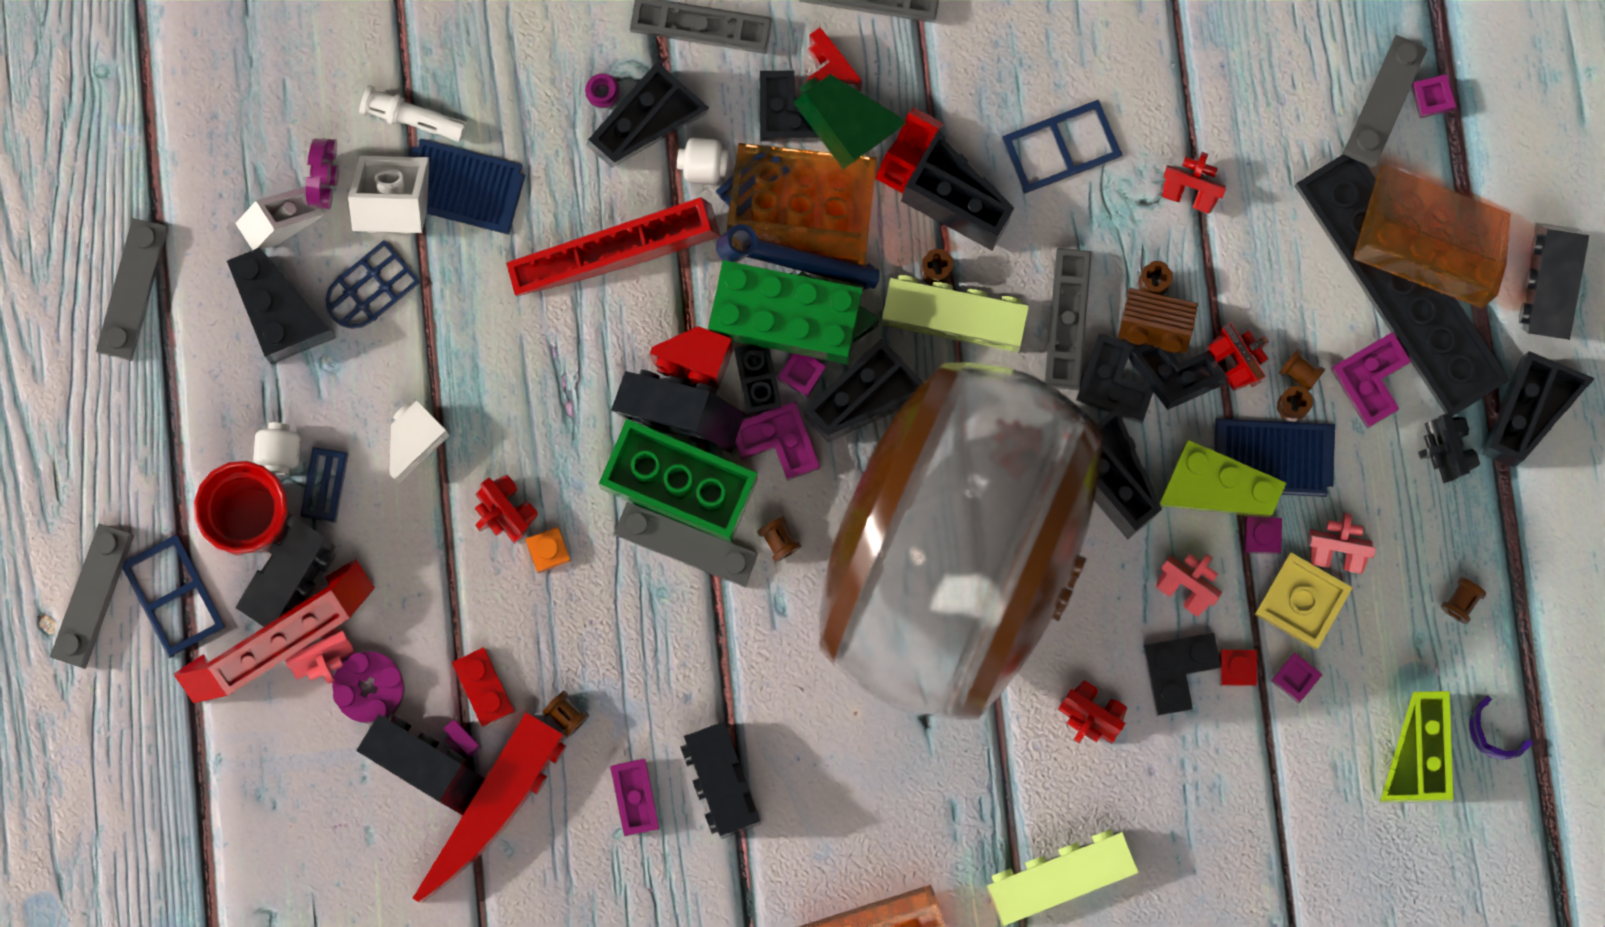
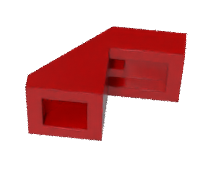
[875,107,944,194]

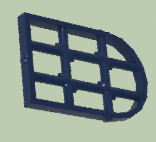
[325,240,420,329]

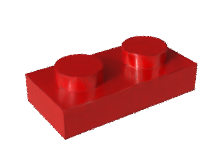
[451,647,515,727]

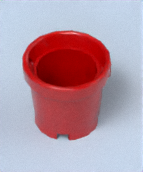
[194,461,289,556]

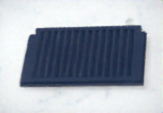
[409,138,526,235]
[1214,418,1335,497]

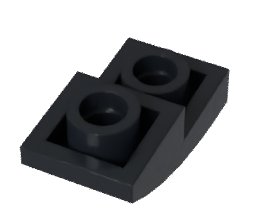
[734,345,782,415]

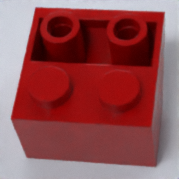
[649,326,734,389]

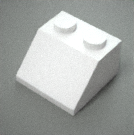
[348,156,429,234]

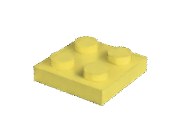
[1254,552,1353,650]

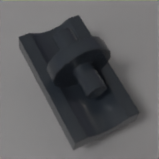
[1418,413,1480,484]

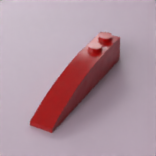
[506,197,721,296]
[412,712,566,903]

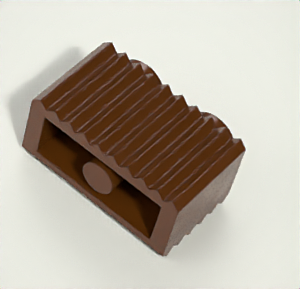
[1118,287,1198,354]

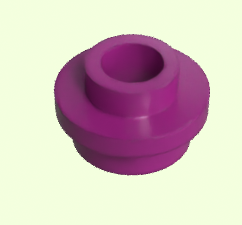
[585,73,620,108]

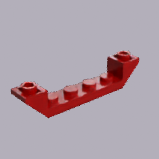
[173,558,375,703]

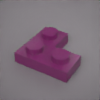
[1331,332,1411,429]
[735,401,820,481]

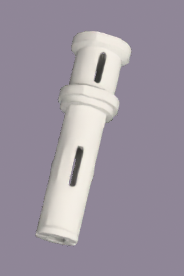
[359,85,467,143]

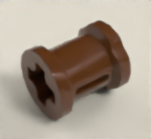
[921,249,953,286]
[1138,261,1173,295]
[1279,348,1326,391]
[1276,386,1313,422]
[757,516,802,563]
[1440,577,1486,624]
[542,690,590,738]

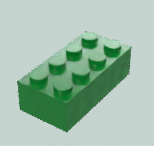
[708,260,863,364]
[598,419,758,543]

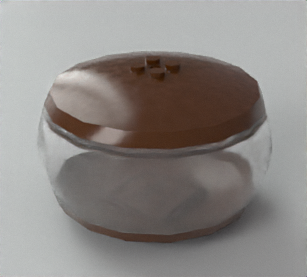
[819,362,1103,720]

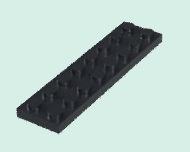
[1295,154,1510,417]

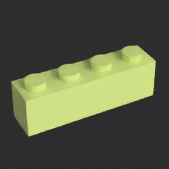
[881,275,1029,353]
[986,829,1139,926]

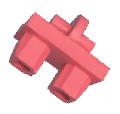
[1307,513,1376,574]
[1155,553,1222,617]
[285,627,355,684]

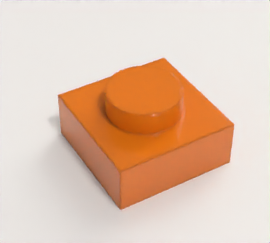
[525,527,571,573]

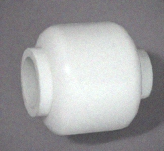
[677,138,728,185]
[253,422,301,475]

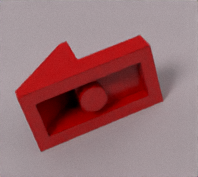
[808,27,862,92]

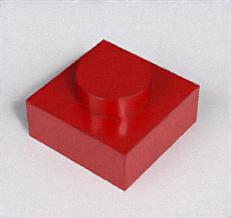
[1220,649,1257,687]

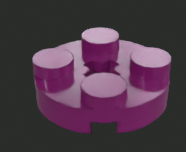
[306,138,339,209]
[332,651,405,724]

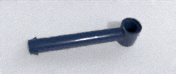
[716,224,880,290]

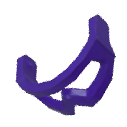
[1469,695,1534,760]

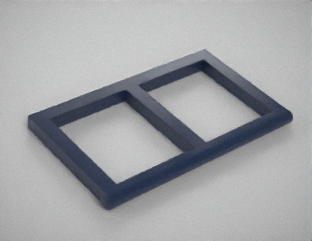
[1002,99,1123,194]
[122,534,226,658]

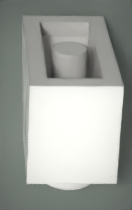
[236,186,324,250]
[390,401,449,484]

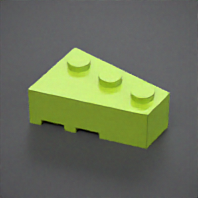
[1159,440,1286,517]
[1380,691,1454,803]

